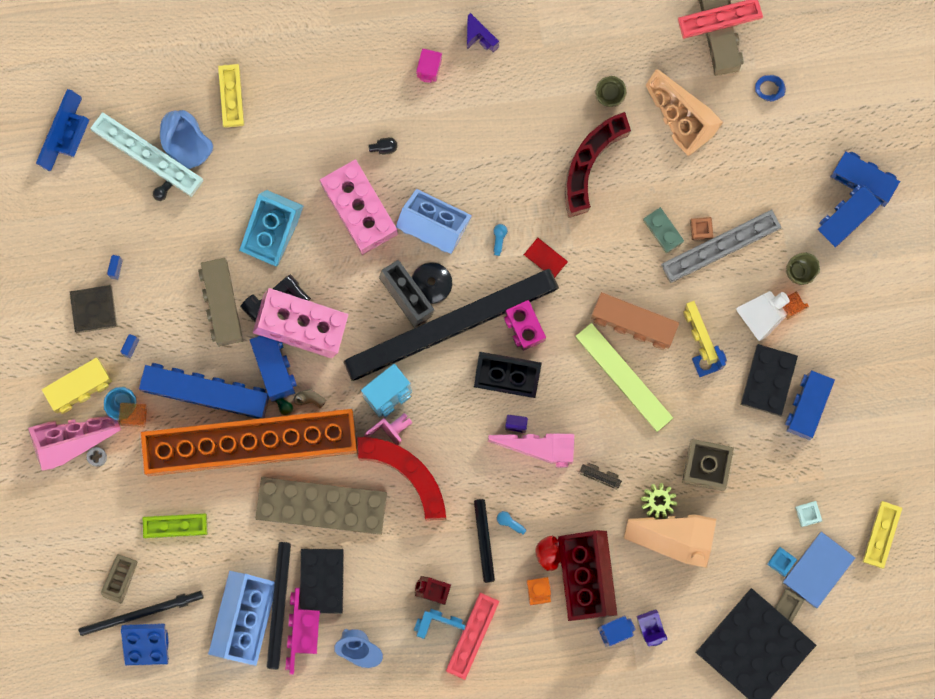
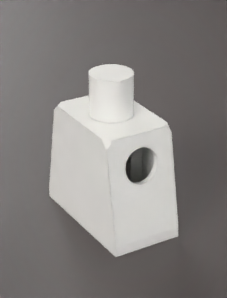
[736,291,790,341]

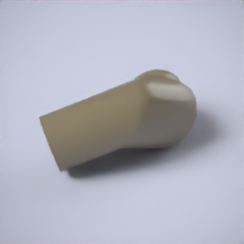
[294,389,327,408]

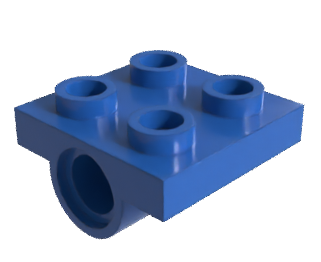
[121,623,169,666]

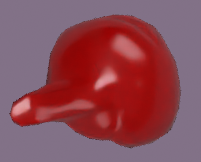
[535,535,561,571]

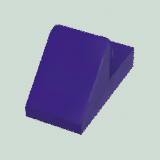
[467,13,499,52]

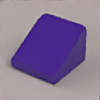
[505,415,528,433]

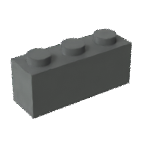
[379,259,434,328]

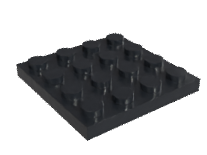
[695,588,816,699]

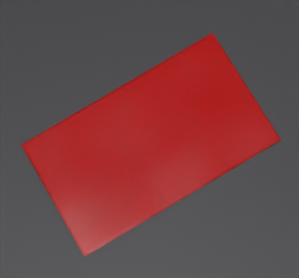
[523,237,568,278]

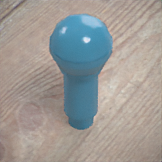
[493,224,508,256]
[496,511,526,535]

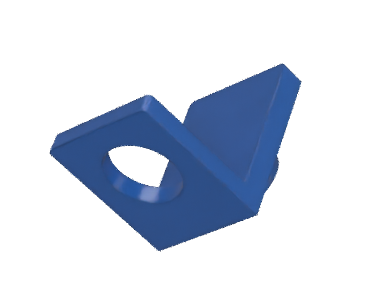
[692,346,727,377]

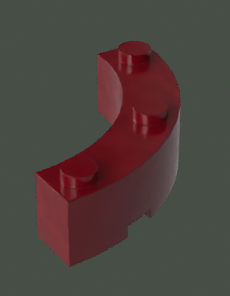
[565,112,631,218]

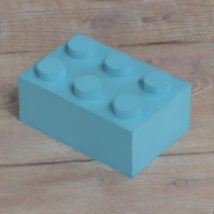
[361,363,412,418]

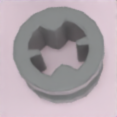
[86,447,107,467]

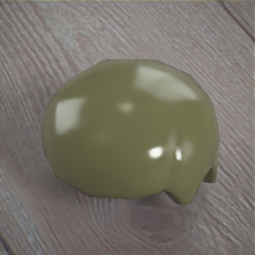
[595,76,627,107]
[786,252,820,285]

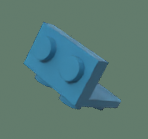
[414,609,466,639]

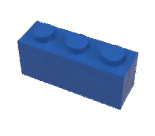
[830,151,900,207]
[818,185,882,247]
[249,336,297,402]
[785,370,835,440]
[598,616,635,647]

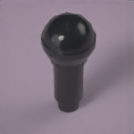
[152,181,173,201]

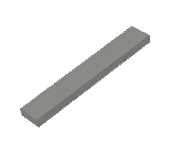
[661,210,782,283]

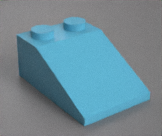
[239,190,304,267]

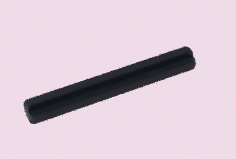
[474,499,495,583]

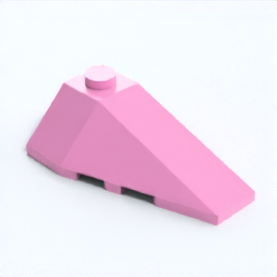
[28,416,121,471]
[488,434,574,468]

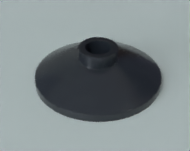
[412,263,452,304]

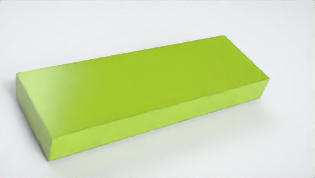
[142,513,208,539]

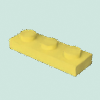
[218,64,244,128]
[683,301,718,365]
[862,501,902,569]

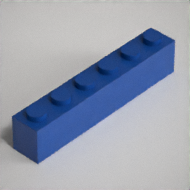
[139,363,269,419]

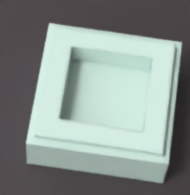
[795,501,822,527]

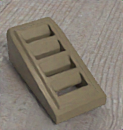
[101,554,138,604]

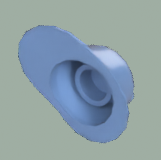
[334,629,383,668]

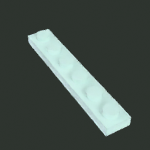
[90,112,203,197]

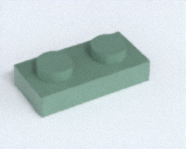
[643,207,684,254]

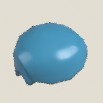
[104,387,137,420]

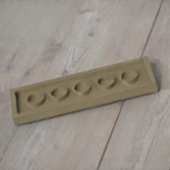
[255,477,387,535]

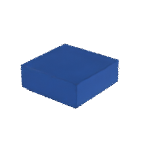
[107,255,123,280]
[120,334,139,359]

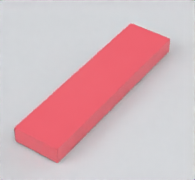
[678,0,763,39]
[446,593,500,680]

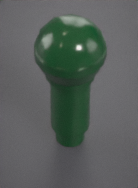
[275,398,293,415]

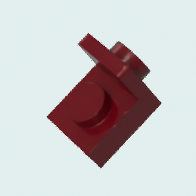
[415,576,451,605]

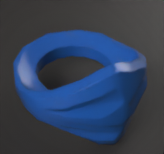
[755,75,786,101]

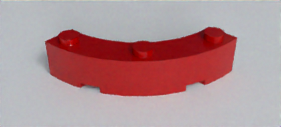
[357,437,447,521]

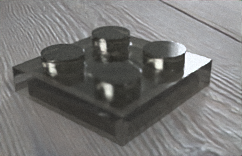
[69,285,118,333]

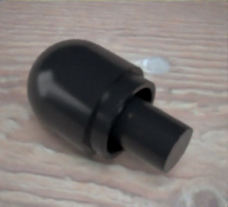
[368,137,398,155]

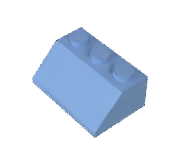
[396,189,472,254]

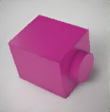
[416,48,442,83]

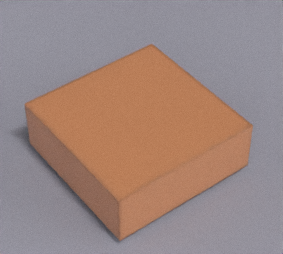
[690,217,713,240]

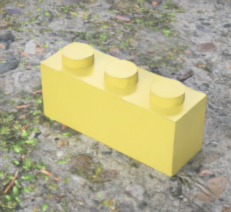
[41,357,112,414]

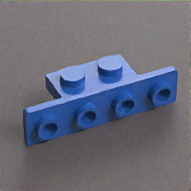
[36,89,89,171]

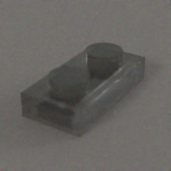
[579,463,622,490]

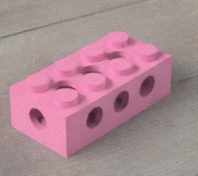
[320,159,398,255]
[253,288,348,358]

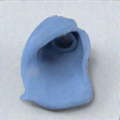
[160,110,213,169]

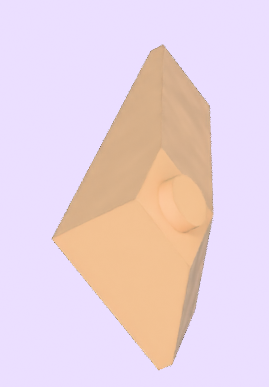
[646,69,723,156]
[624,515,716,568]

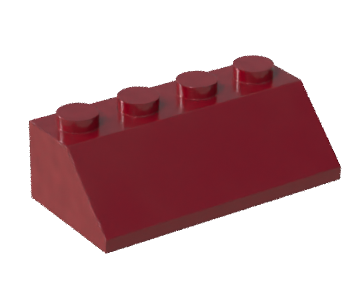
[558,530,618,621]

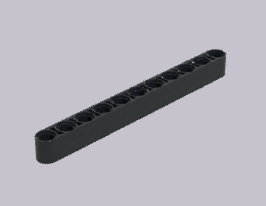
[343,269,559,381]

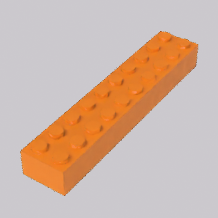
[141,409,358,477]

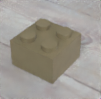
[682,439,734,491]

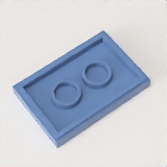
[783,532,855,609]

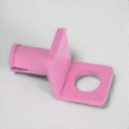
[364,413,412,446]

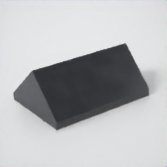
[474,351,542,398]

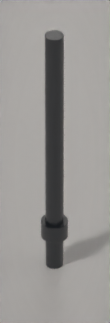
[79,590,204,636]

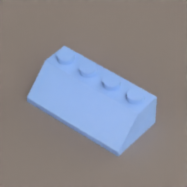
[208,571,275,666]

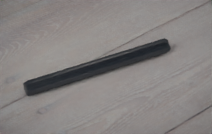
[266,542,291,670]

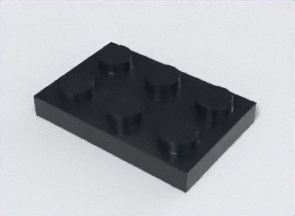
[740,344,798,417]
[300,549,344,614]

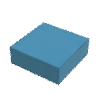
[767,547,797,577]

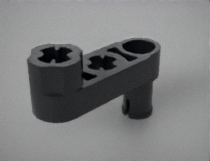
[240,274,311,322]

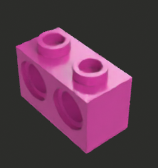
[503,300,546,351]

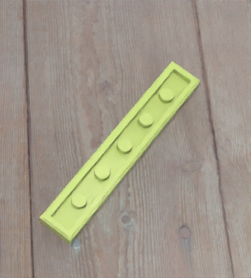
[575,323,673,432]

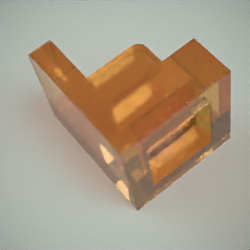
[783,291,809,320]
[118,403,147,428]

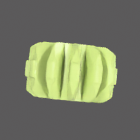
[641,483,677,520]

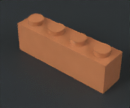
[591,292,679,350]

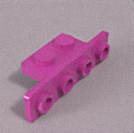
[285,588,320,675]

